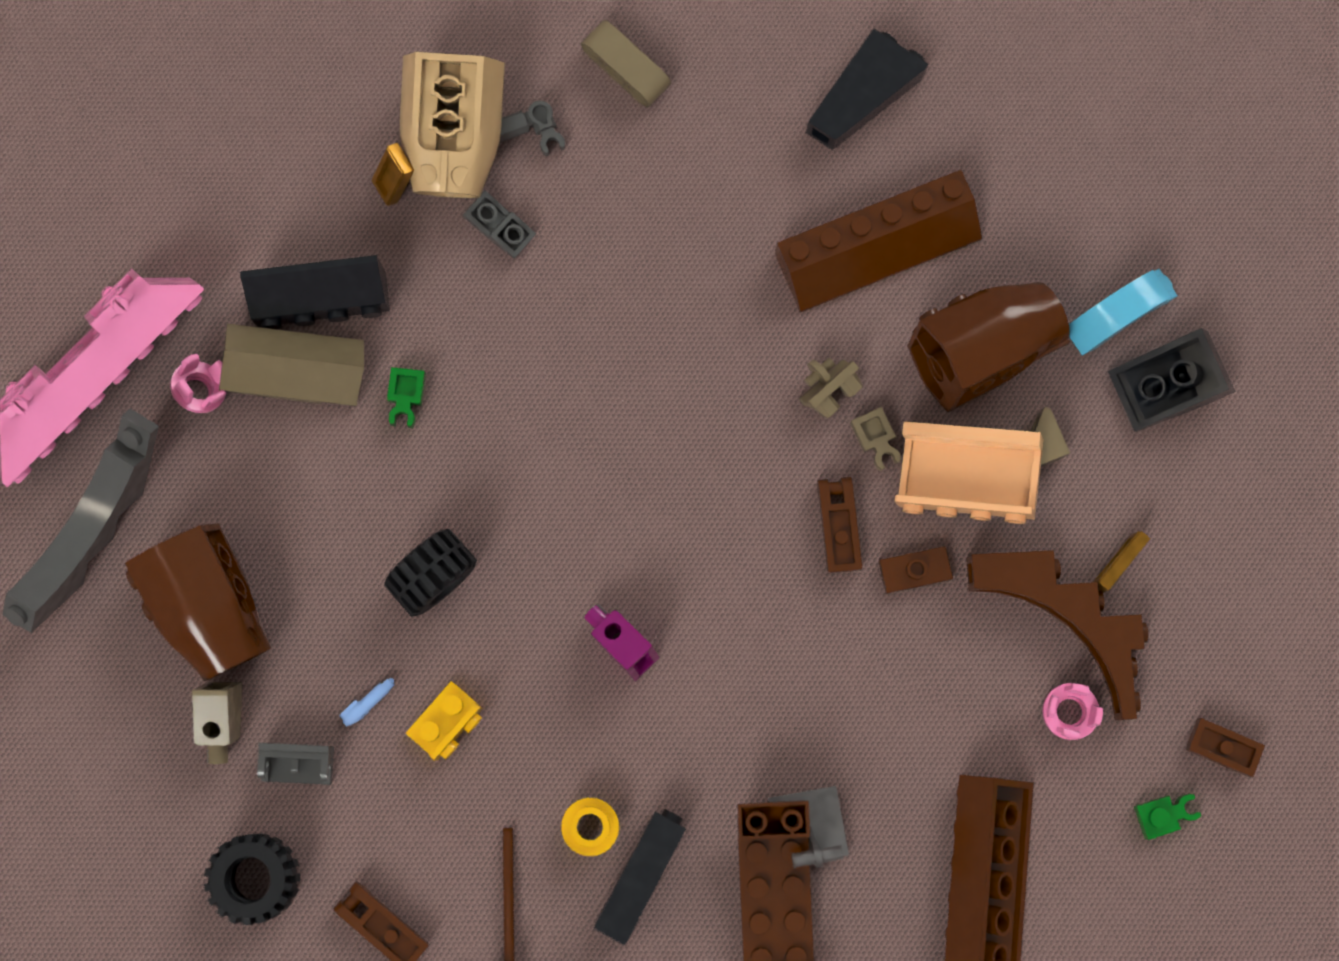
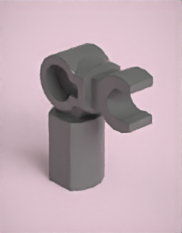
[500,100,565,157]

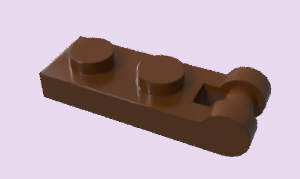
[817,477,863,574]
[333,881,430,961]

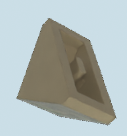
[1030,407,1070,467]

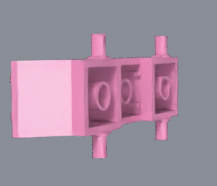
[0,269,205,487]

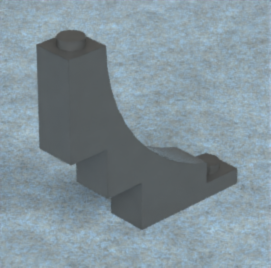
[2,408,159,633]

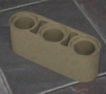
[580,20,671,108]

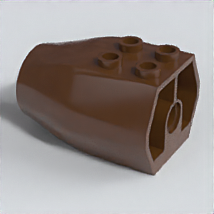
[907,282,1070,412]
[125,523,271,681]

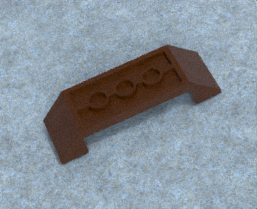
[737,800,814,961]

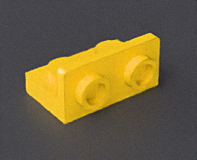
[405,681,483,761]

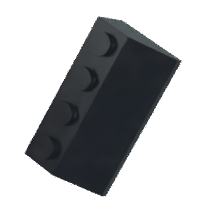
[240,255,390,329]

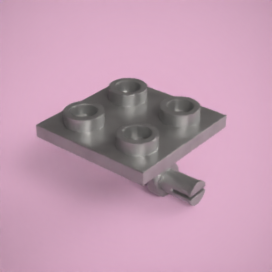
[768,786,849,868]

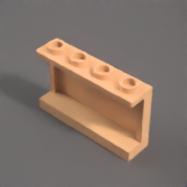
[894,422,1044,524]

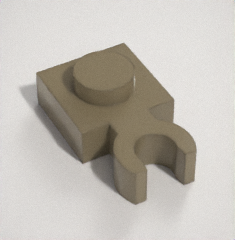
[850,407,901,471]

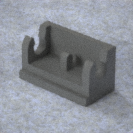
[257,743,334,785]

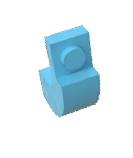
[1069,269,1178,356]

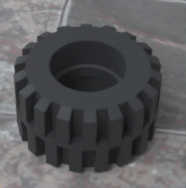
[384,529,477,617]
[204,834,300,925]

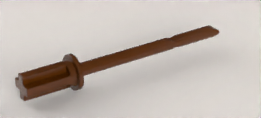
[503,827,515,961]

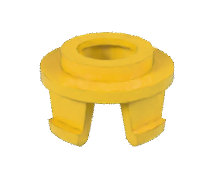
[561,798,619,856]

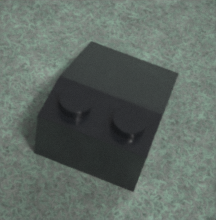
[1108,328,1236,432]

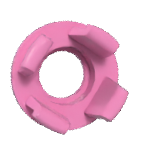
[170,354,226,413]
[1042,683,1103,740]

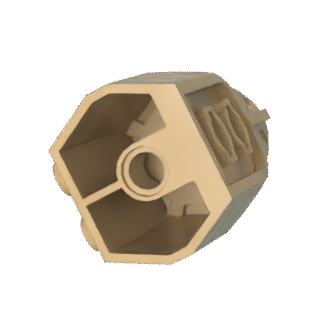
[400,52,505,198]

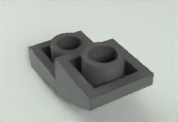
[462,190,536,258]

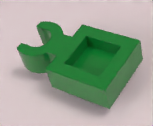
[387,367,426,428]
[1134,794,1202,840]

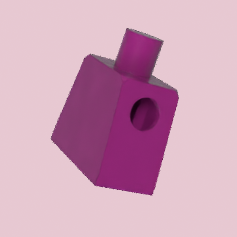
[585,604,660,682]

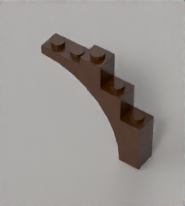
[966,550,1148,721]

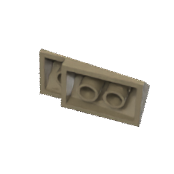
[219,324,364,407]

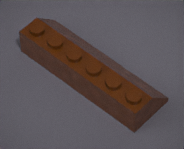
[774,170,982,313]
[945,774,1034,961]

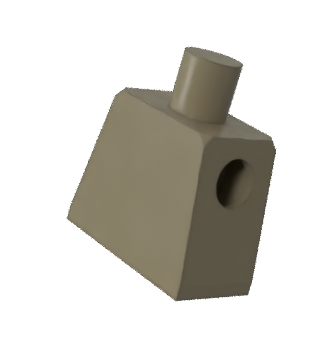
[192,682,242,764]

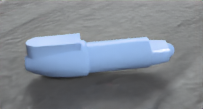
[339,678,394,726]

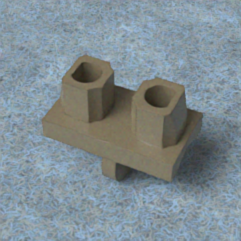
[799,358,863,418]

